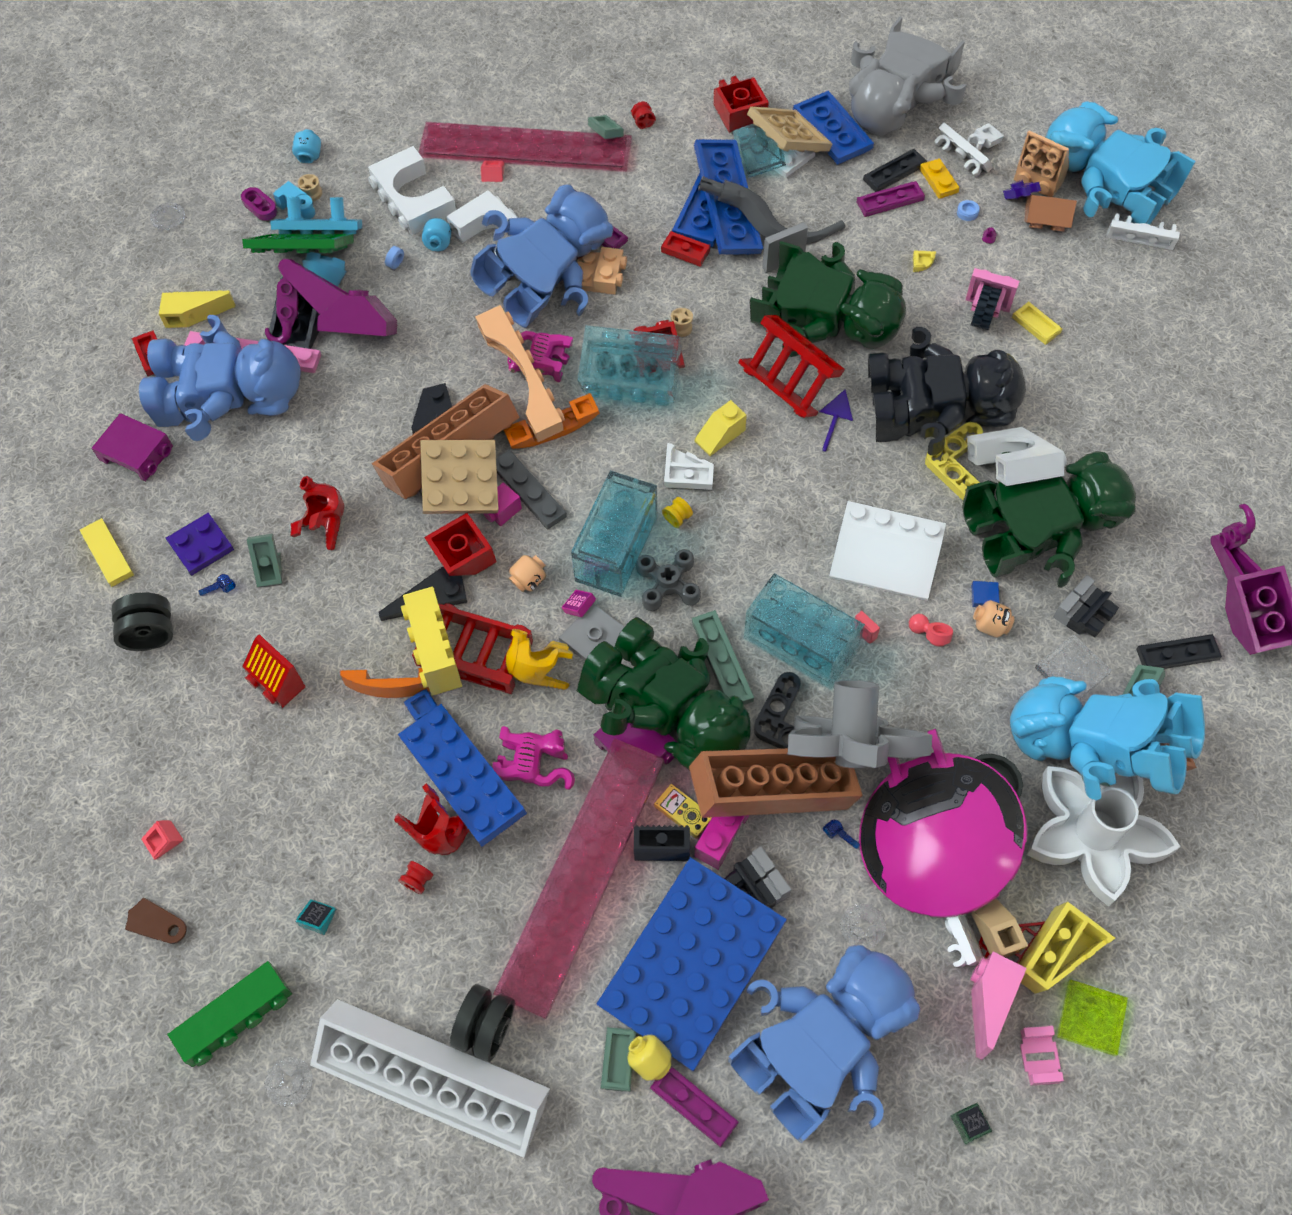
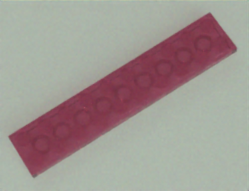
[419,122,632,172]
[493,738,665,1019]

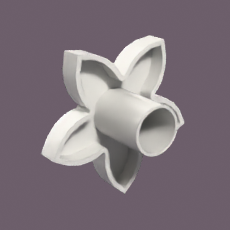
[1027,766,1181,907]

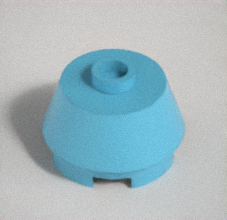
[302,252,347,287]

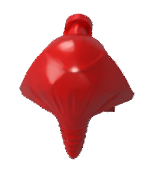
[290,476,345,550]
[394,783,470,855]

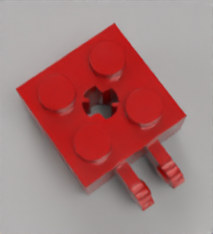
[713,76,769,133]

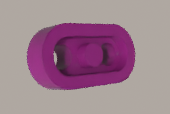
[241,187,277,221]

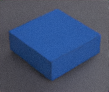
[971,581,1000,607]
[404,689,437,721]

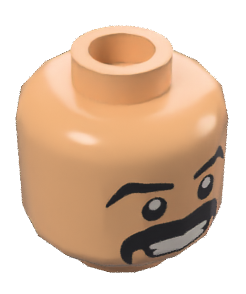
[509,555,546,592]
[973,600,1014,638]

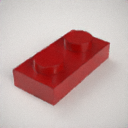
[661,231,710,267]
[132,330,157,376]

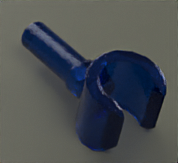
[198,574,236,596]
[823,819,860,849]

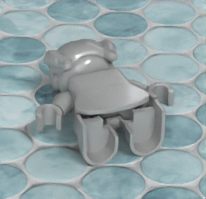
[849,17,967,136]

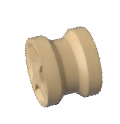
[298,174,322,201]
[670,308,693,337]

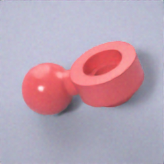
[909,613,953,646]

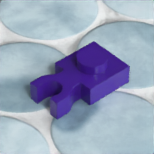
[1003,180,1041,199]

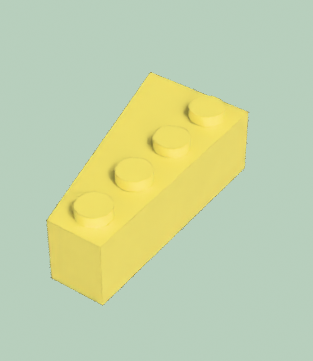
[401,586,463,696]

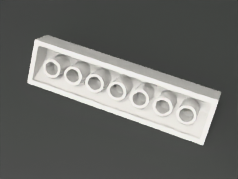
[310,999,550,1157]

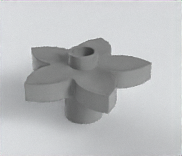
[788,680,932,768]

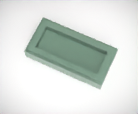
[588,115,624,139]
[601,1027,636,1092]

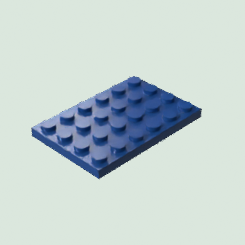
[596,857,787,1071]

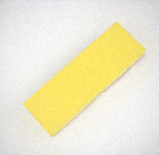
[80,518,134,587]

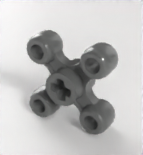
[636,549,701,611]

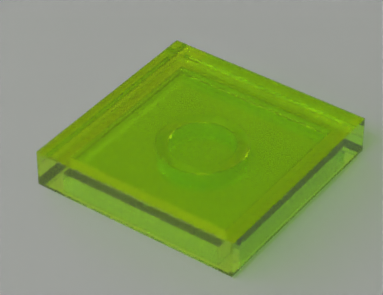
[1057,979,1128,1056]

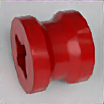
[631,101,656,129]
[398,861,434,895]

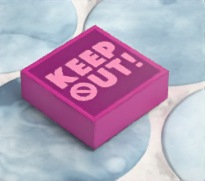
[561,589,596,618]

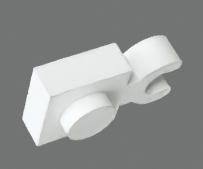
[967,123,1004,151]

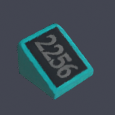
[295,899,336,935]

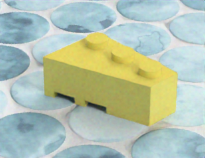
[1019,902,1115,994]

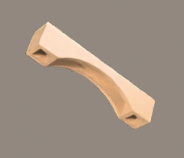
[475,305,565,442]

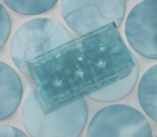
[577,325,682,406]
[571,470,658,597]
[743,573,865,690]

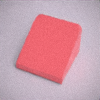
[481,161,504,182]
[141,820,183,860]

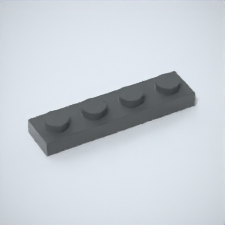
[496,449,567,530]

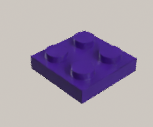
[166,513,234,576]

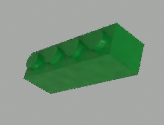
[167,961,292,1067]

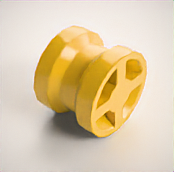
[662,497,693,528]

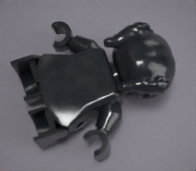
[868,327,1026,456]

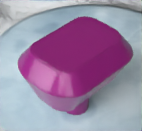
[982,227,997,244]

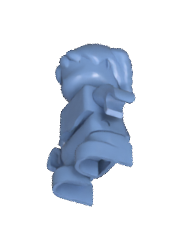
[470,184,613,327]
[139,315,301,441]
[728,945,920,1143]

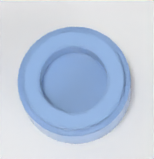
[957,200,980,221]
[385,246,404,270]

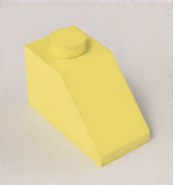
[695,400,747,456]

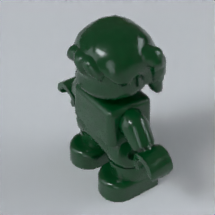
[750,241,906,357]
[962,451,1136,588]
[576,617,751,771]

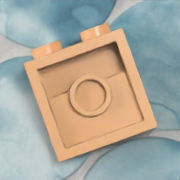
[577,247,627,295]

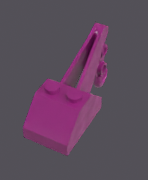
[265,259,397,344]
[1211,504,1292,655]
[592,1159,769,1215]

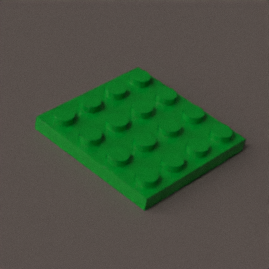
[242,234,354,253]

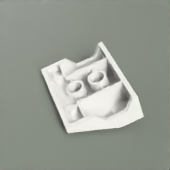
[829,501,946,601]

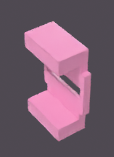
[1020,1026,1064,1086]

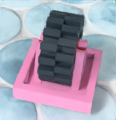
[966,268,1019,330]

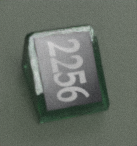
[950,1103,992,1145]

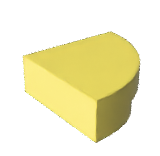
[913,250,936,272]

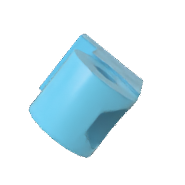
[273,181,316,219]

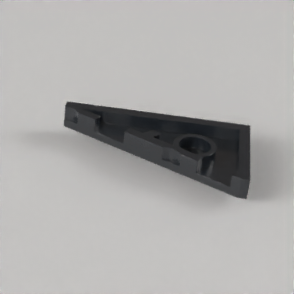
[378,567,467,621]

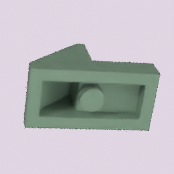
[246,533,282,587]

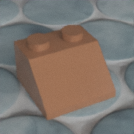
[1024,195,1077,231]

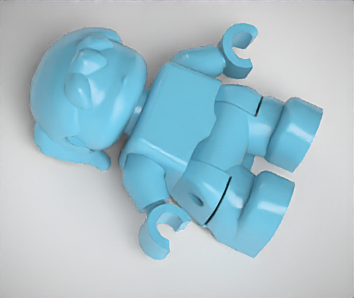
[1046,101,1196,225]
[1010,676,1205,800]

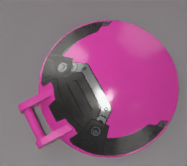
[859,728,1027,918]

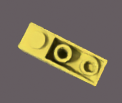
[159,290,235,328]

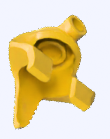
[506,629,573,690]

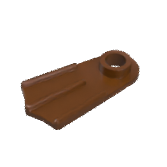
[125,898,187,944]

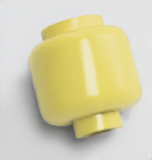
[627,1034,671,1081]

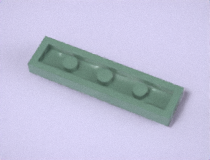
[692,610,754,705]

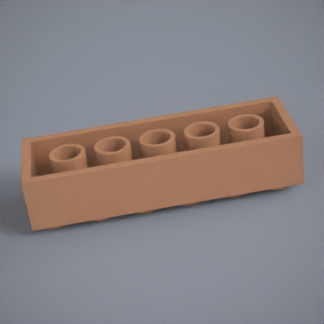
[371,384,520,500]
[689,748,863,818]

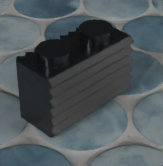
[634,825,690,861]

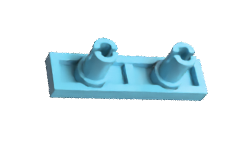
[271,197,363,234]

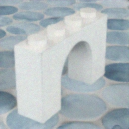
[368,146,456,235]
[447,190,518,255]
[967,427,1067,486]

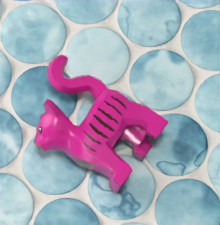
[508,331,573,382]
[492,726,575,790]

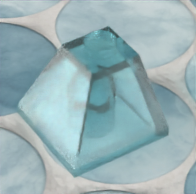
[733,124,786,178]

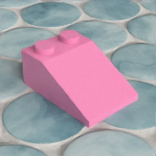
[970,952,1026,1060]

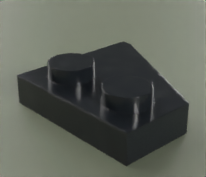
[411,383,452,434]

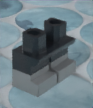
[1053,575,1119,637]
[724,846,791,908]

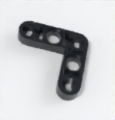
[754,672,801,749]

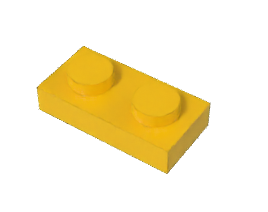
[920,158,960,199]

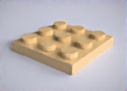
[747,107,832,153]
[420,440,498,514]

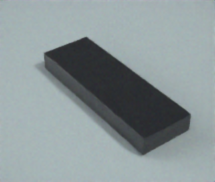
[863,148,927,192]
[1136,634,1222,669]

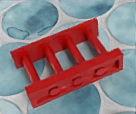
[738,315,845,418]
[412,603,533,694]

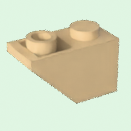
[971,898,1028,958]

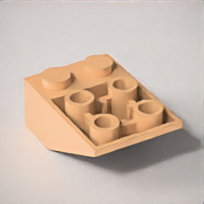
[1014,131,1069,197]

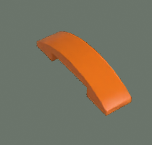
[504,393,600,449]
[340,668,430,698]

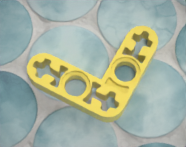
[925,422,983,500]

